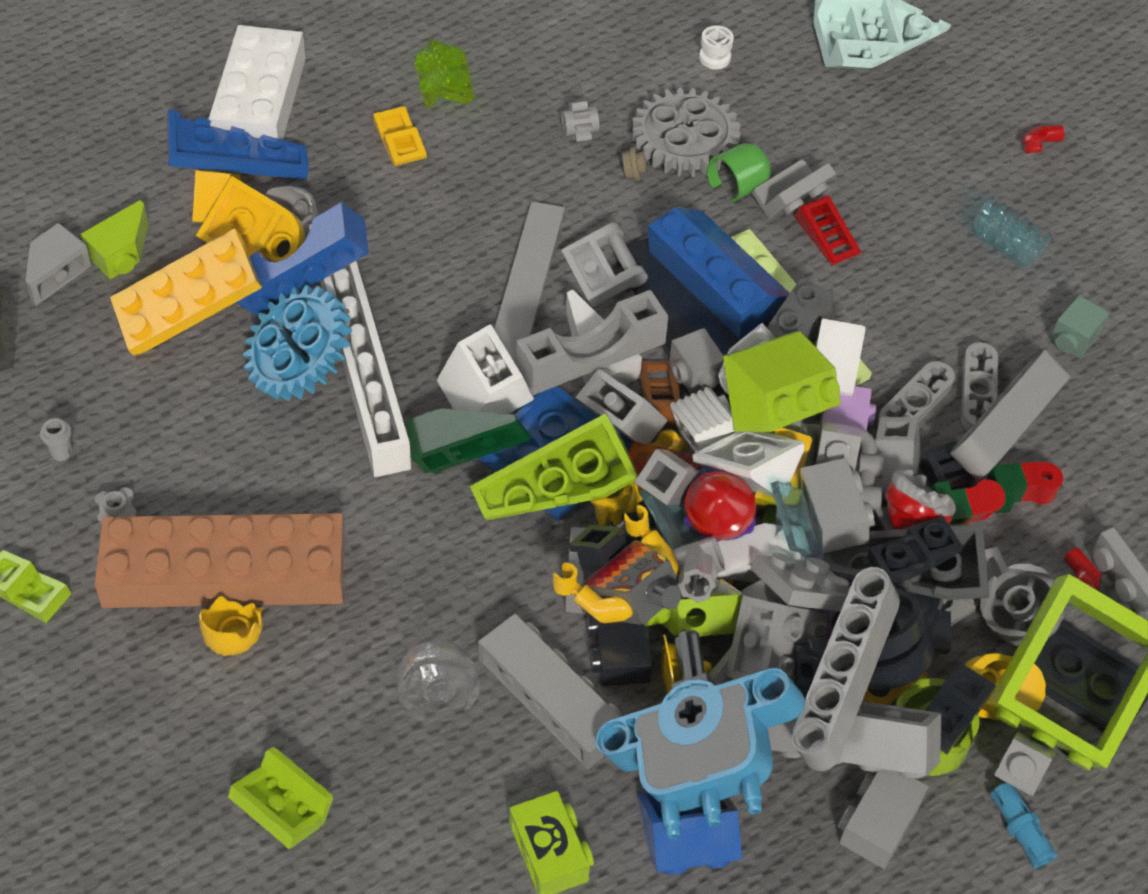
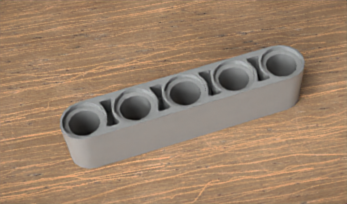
[949,349,1071,481]
[791,567,900,771]

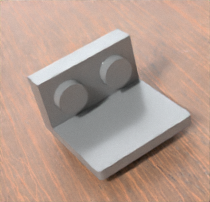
[725,595,829,682]

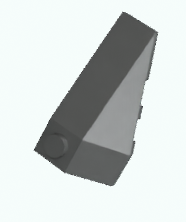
[822,524,989,600]

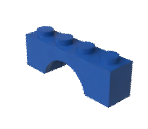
[235,202,369,315]

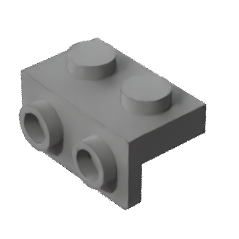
[752,160,836,219]

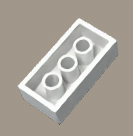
[209,25,306,140]

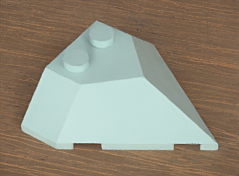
[814,0,951,69]

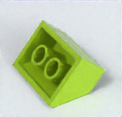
[723,331,841,432]

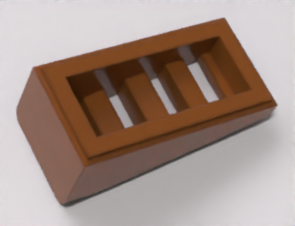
[639,361,681,427]

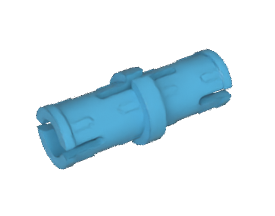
[990,782,1058,869]

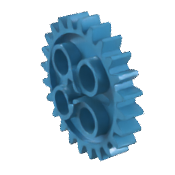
[243,285,352,401]

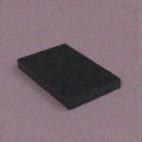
[1034,620,1148,731]

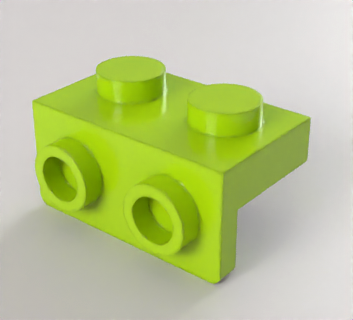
[228,747,333,849]

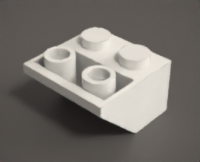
[437,324,534,414]

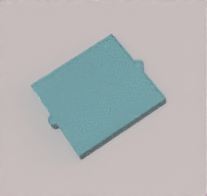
[770,481,821,558]

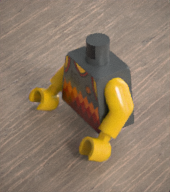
[553,505,681,625]

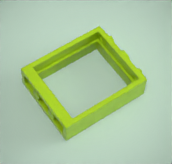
[987,574,1148,771]

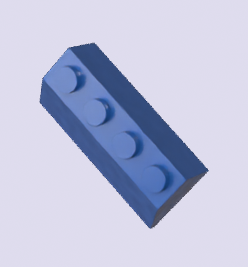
[648,207,790,339]

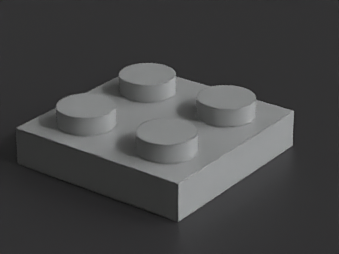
[750,553,850,612]

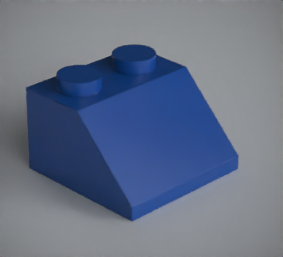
[637,792,742,875]

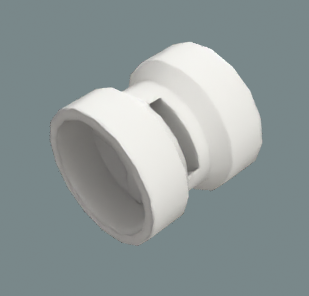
[699,25,734,69]

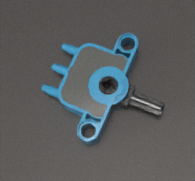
[595,629,805,839]

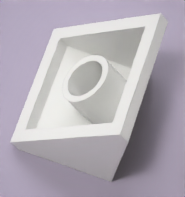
[693,432,804,499]

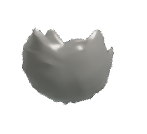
[265,186,319,235]

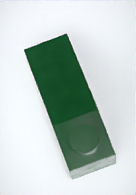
[407,408,531,474]

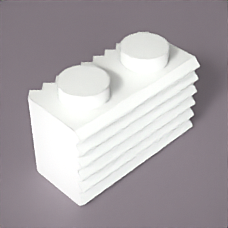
[670,387,735,453]

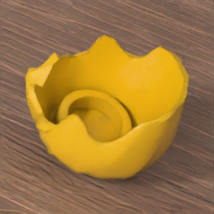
[199,596,264,656]

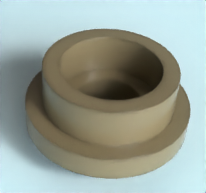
[623,147,647,181]

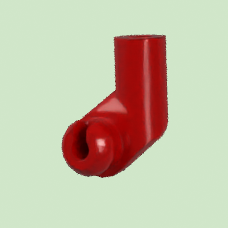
[1022,125,1064,154]
[1064,547,1102,591]

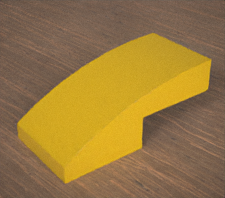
[373,106,427,166]

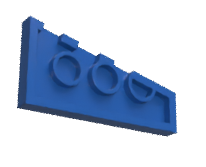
[167,109,309,179]

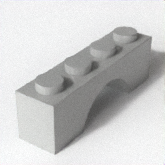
[516,290,668,395]

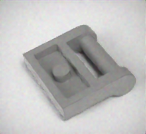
[561,223,648,307]

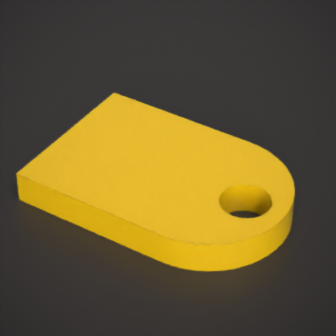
[196,176,305,262]

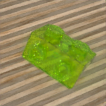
[415,40,474,107]

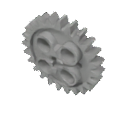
[632,88,741,177]

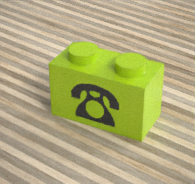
[509,791,594,894]

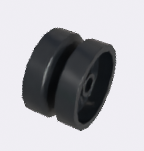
[832,588,935,691]

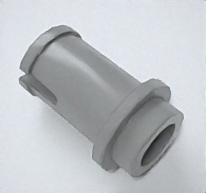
[40,418,73,461]

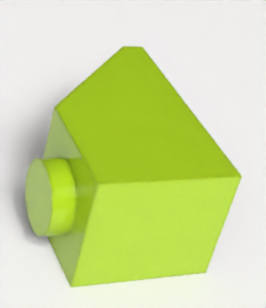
[81,200,149,279]

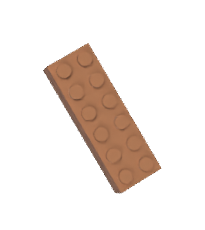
[95,513,345,608]

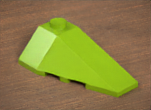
[470,413,639,521]

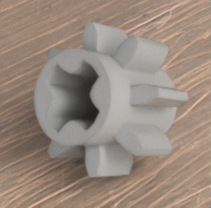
[561,101,599,142]

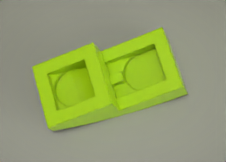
[0,550,72,623]

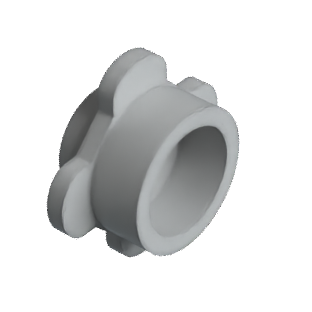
[95,487,137,524]

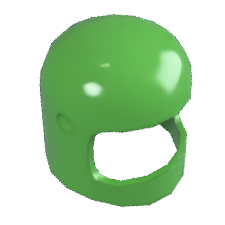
[707,143,771,202]

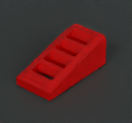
[794,195,862,266]

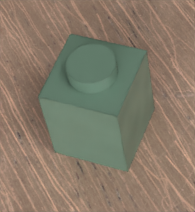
[1050,295,1110,358]

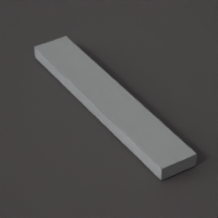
[494,201,565,365]

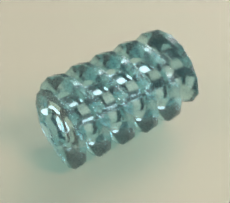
[972,196,1052,267]

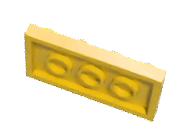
[110,228,262,356]

